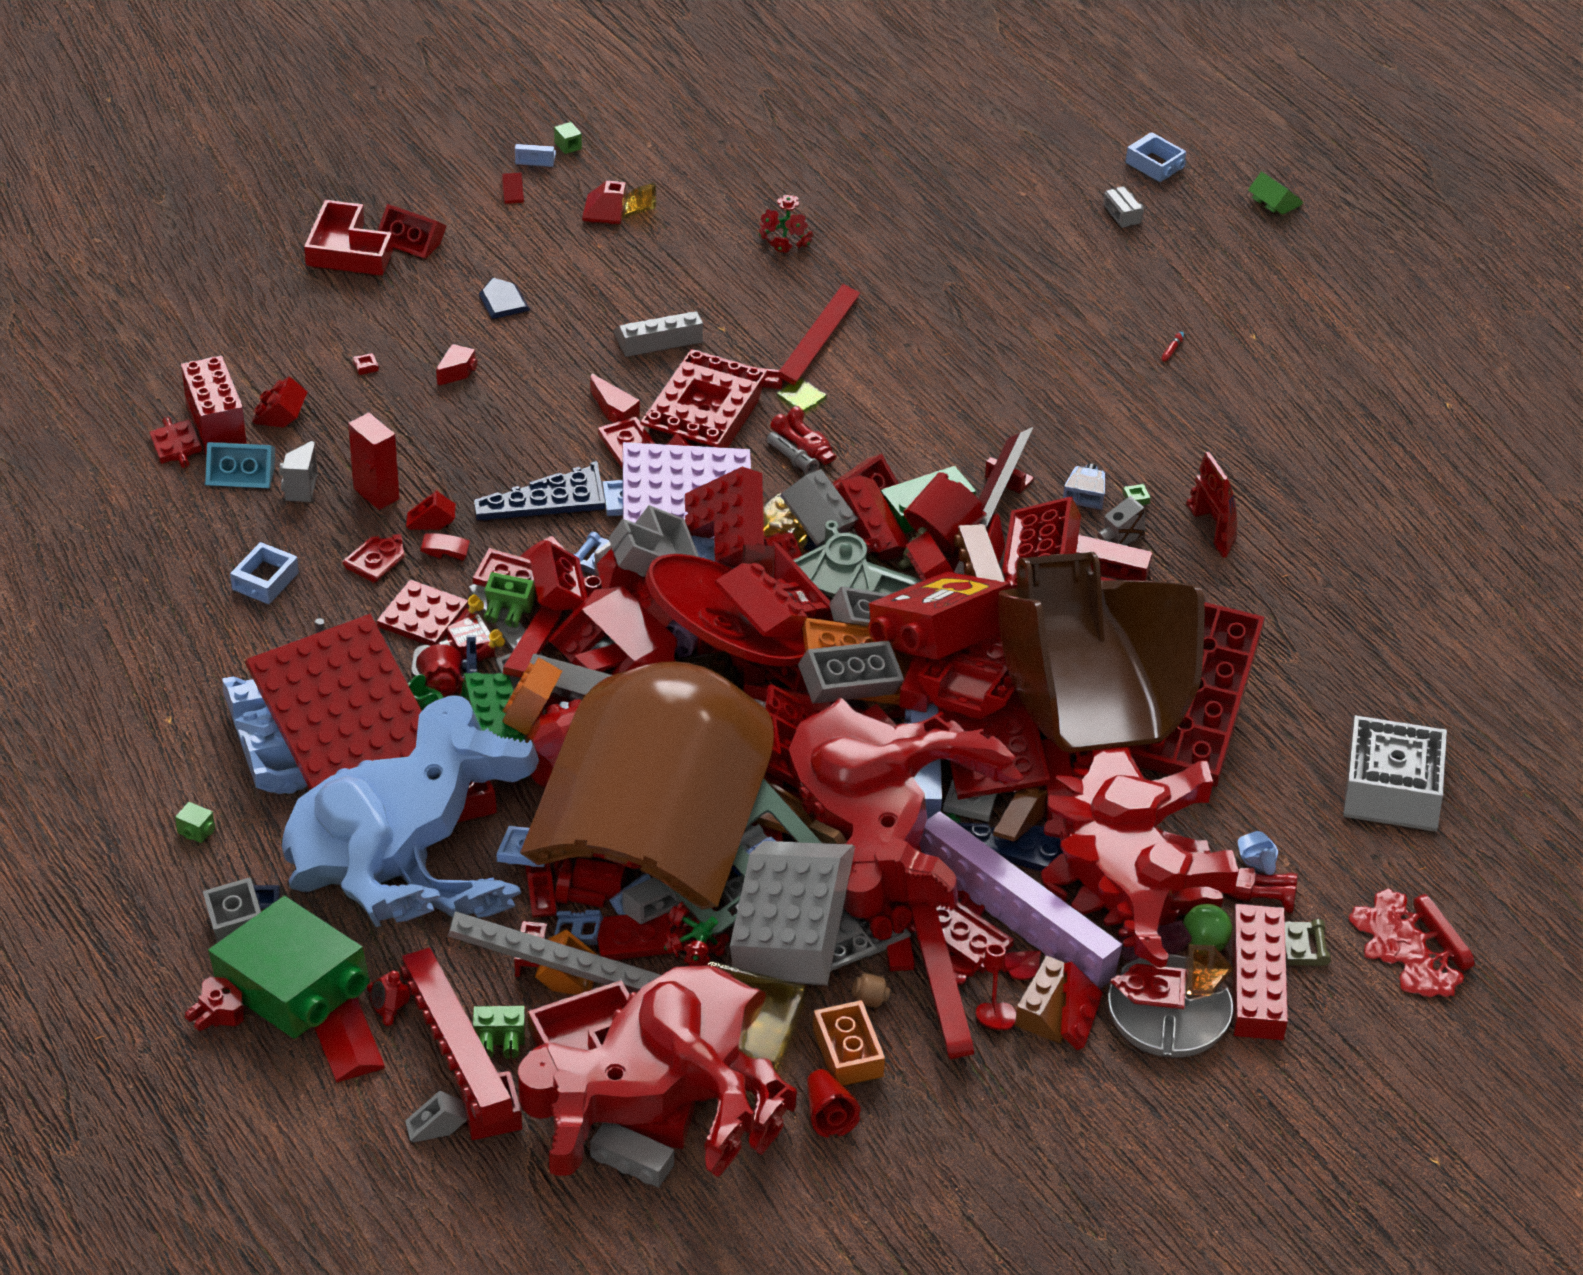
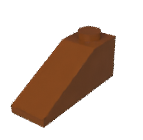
[993,786,1047,842]

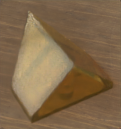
[622,182,656,218]

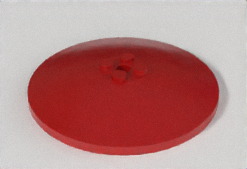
[645,554,806,666]

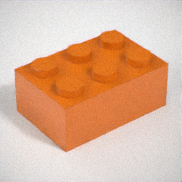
[502,657,562,735]
[813,1000,885,1086]

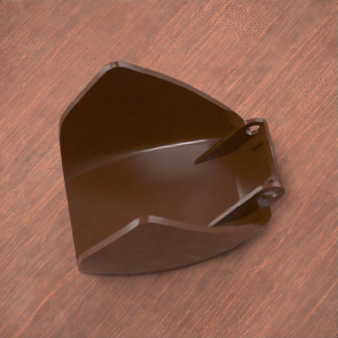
[998,552,1205,752]

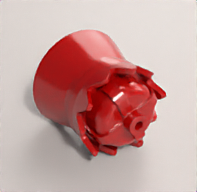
[416,644,463,698]

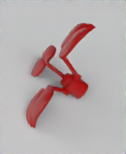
[949,943,1041,1030]

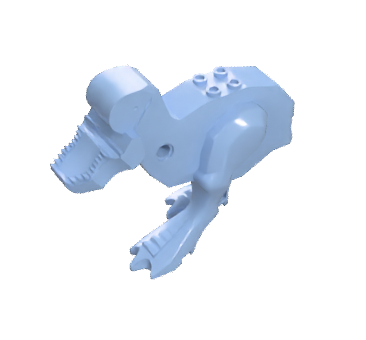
[282,696,539,927]

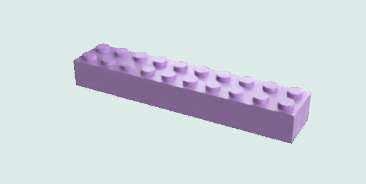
[920,811,1122,989]

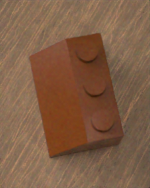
[1015,956,1067,1044]

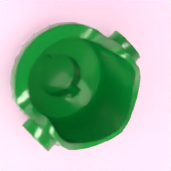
[408,674,443,711]

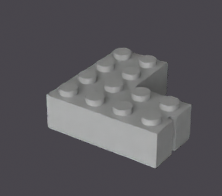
[609,505,699,577]

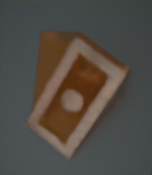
[1185,944,1233,995]

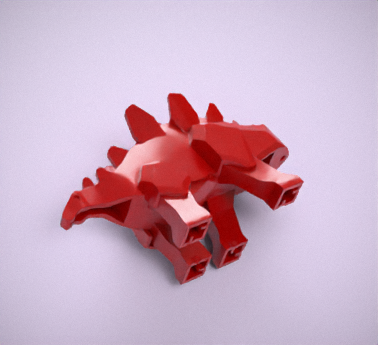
[1040,747,1239,968]

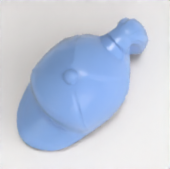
[1238,831,1278,875]

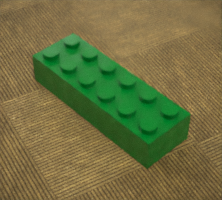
[461,672,526,779]

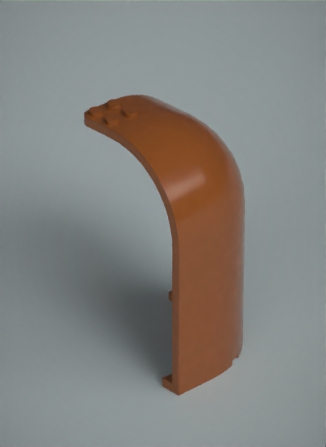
[520,662,774,910]

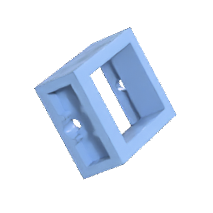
[1125,132,1186,182]
[230,542,299,604]

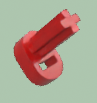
[555,870,606,908]

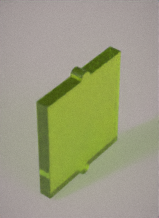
[777,379,827,412]

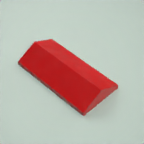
[314,997,385,1083]

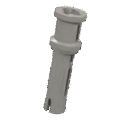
[767,431,819,475]

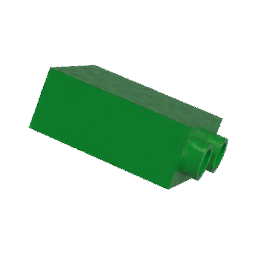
[208,895,370,1039]

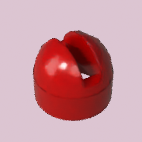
[554,858,573,876]

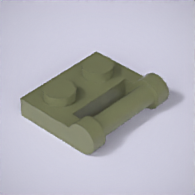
[1285,919,1331,966]

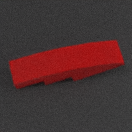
[524,863,557,918]

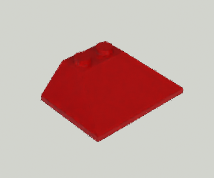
[917,651,1016,719]

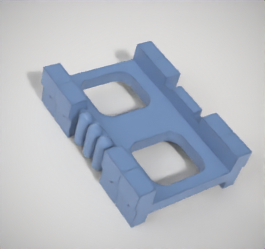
[551,910,603,945]

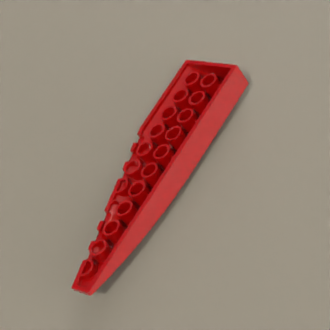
[1002,496,1081,589]

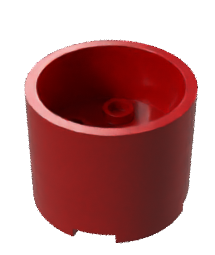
[903,472,987,555]

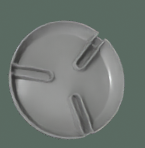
[1108,954,1233,1058]

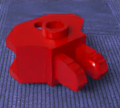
[184,976,244,1031]

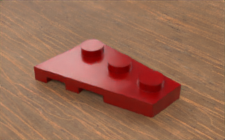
[1061,961,1103,1050]

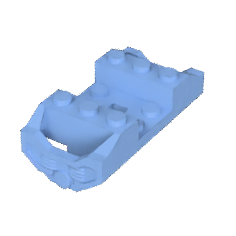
[222,676,307,794]

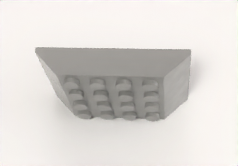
[730,841,855,985]

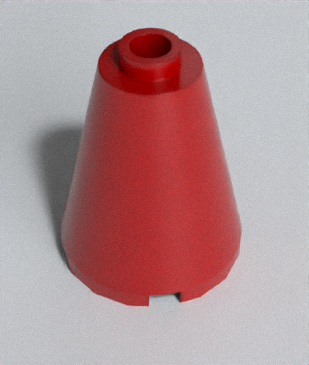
[807,1069,861,1138]

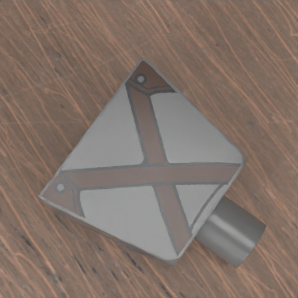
[1097,496,1145,545]

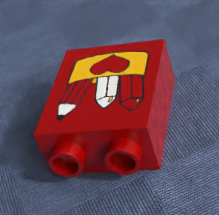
[868,571,1011,660]

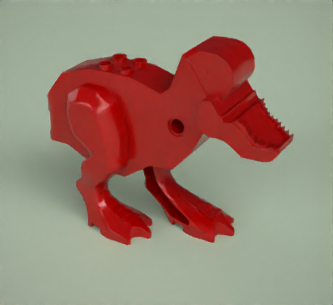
[788,698,1024,918]
[518,965,797,1177]

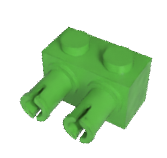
[483,572,537,628]
[473,1006,525,1059]

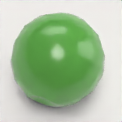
[1182,904,1232,954]

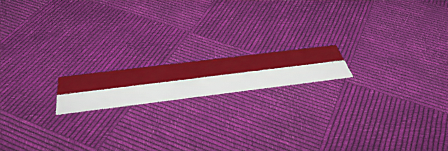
[948,427,1033,575]

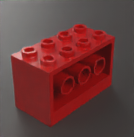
[181,356,247,455]

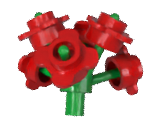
[663,902,730,966]

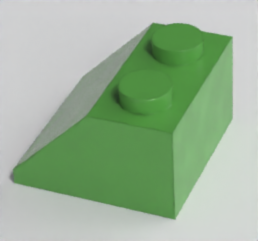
[1248,171,1303,215]

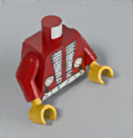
[438,594,505,662]

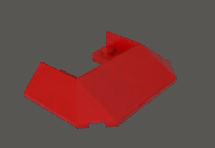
[549,586,678,675]

